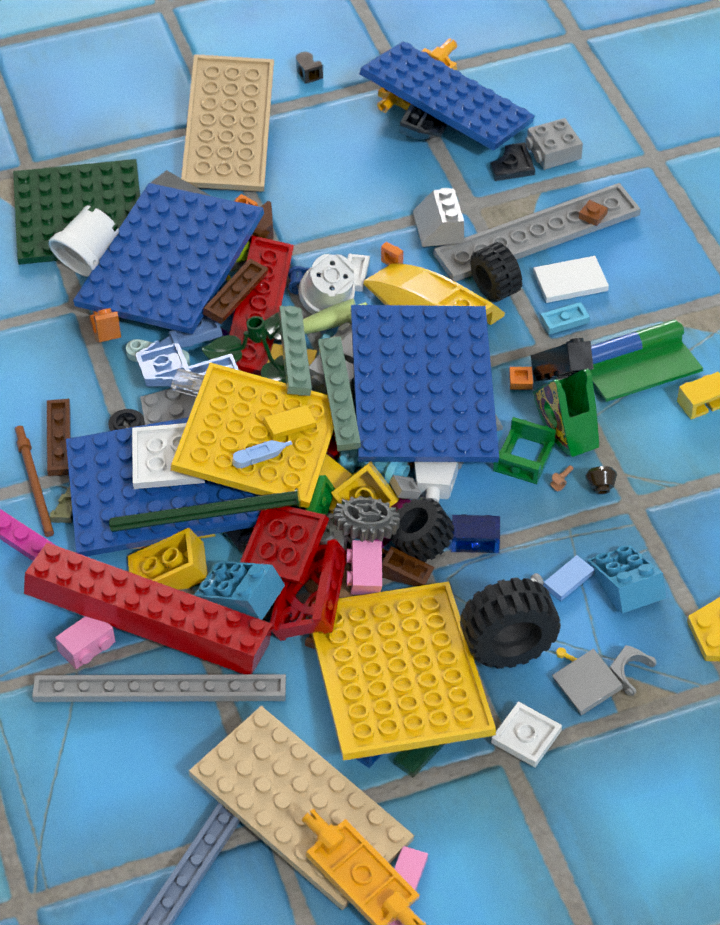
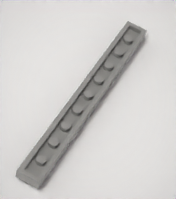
[32,674,286,702]

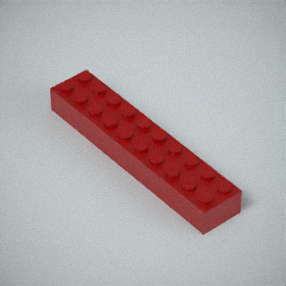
[24,543,272,675]

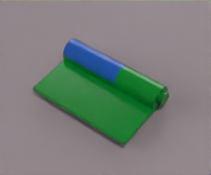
[590,319,703,402]

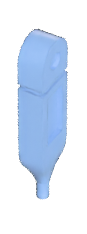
[232,440,292,468]

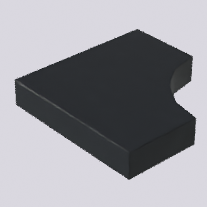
[490,142,535,181]

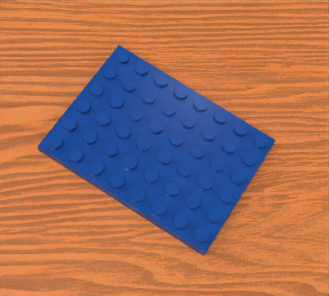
[73,183,264,335]
[351,305,499,462]
[66,417,261,557]

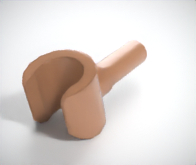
[550,465,573,491]

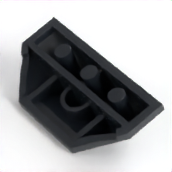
[399,104,447,140]

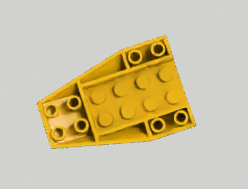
[363,263,505,325]

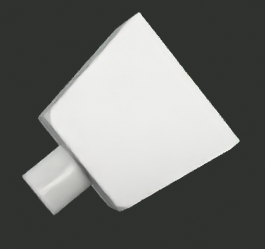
[414,462,458,503]

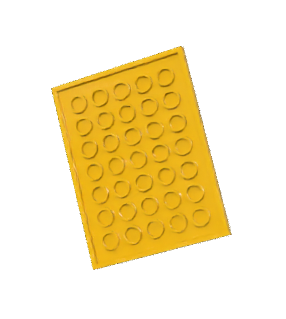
[307,581,496,761]

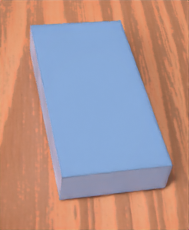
[543,555,595,601]

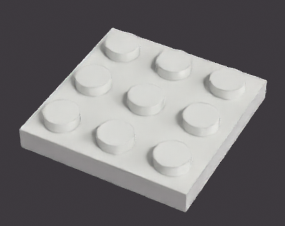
[132,423,205,489]

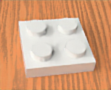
[491,702,562,768]

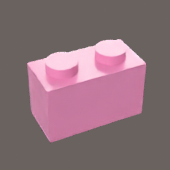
[346,540,382,595]
[55,616,115,669]

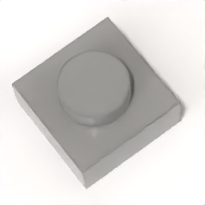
[389,475,421,500]

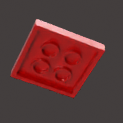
[240,507,329,585]

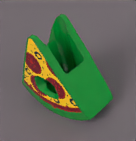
[533,368,599,457]

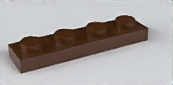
[203,259,268,324]
[47,398,71,476]

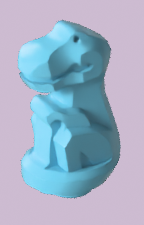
[339,449,410,489]

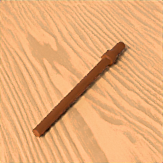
[15,425,54,537]

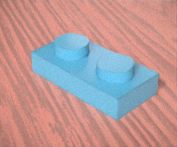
[540,302,590,335]

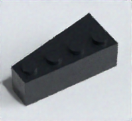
[531,338,594,382]

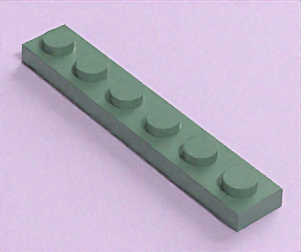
[278,306,312,396]
[318,336,361,451]

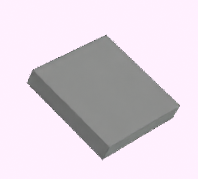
[552,649,623,716]

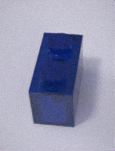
[451,514,500,553]

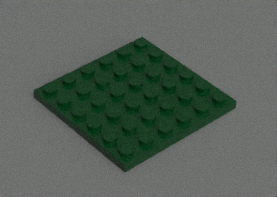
[13,159,140,265]

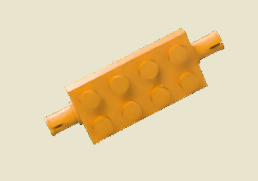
[377,38,457,113]
[302,809,426,925]

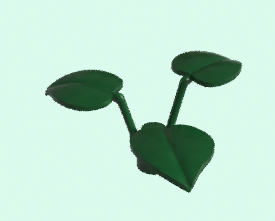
[202,312,286,383]

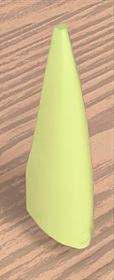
[303,298,367,334]

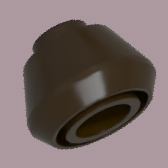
[585,466,617,494]

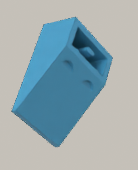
[587,545,666,614]
[194,560,285,620]

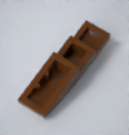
[347,538,435,586]

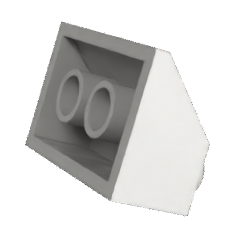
[413,188,464,247]

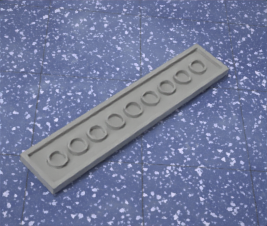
[434,183,641,282]

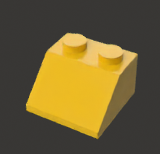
[331,461,399,508]

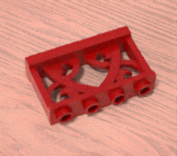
[269,539,346,641]

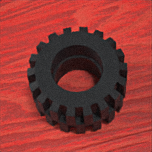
[470,242,523,302]
[390,497,454,562]

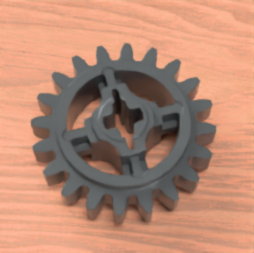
[333,496,400,542]

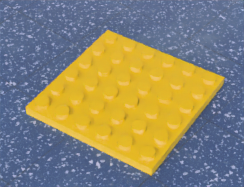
[170,362,334,508]

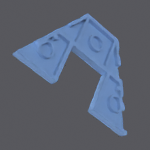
[135,315,239,387]

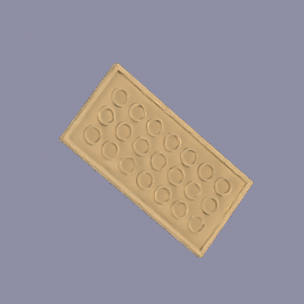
[181,54,274,192]
[189,706,414,911]

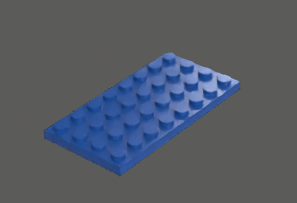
[359,41,535,151]

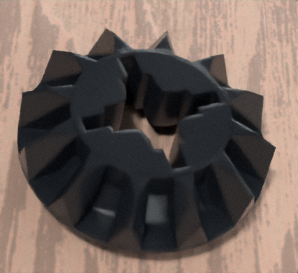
[108,409,145,431]

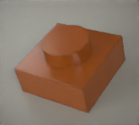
[579,200,608,226]

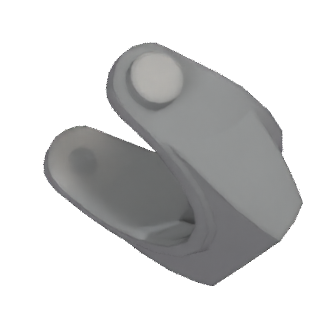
[609,645,657,696]

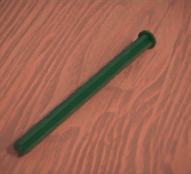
[109,488,301,532]

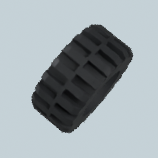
[460,577,561,669]

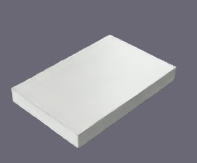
[533,256,609,303]

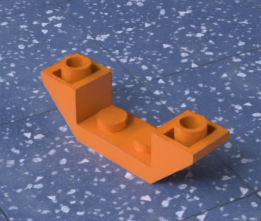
[89,308,121,342]

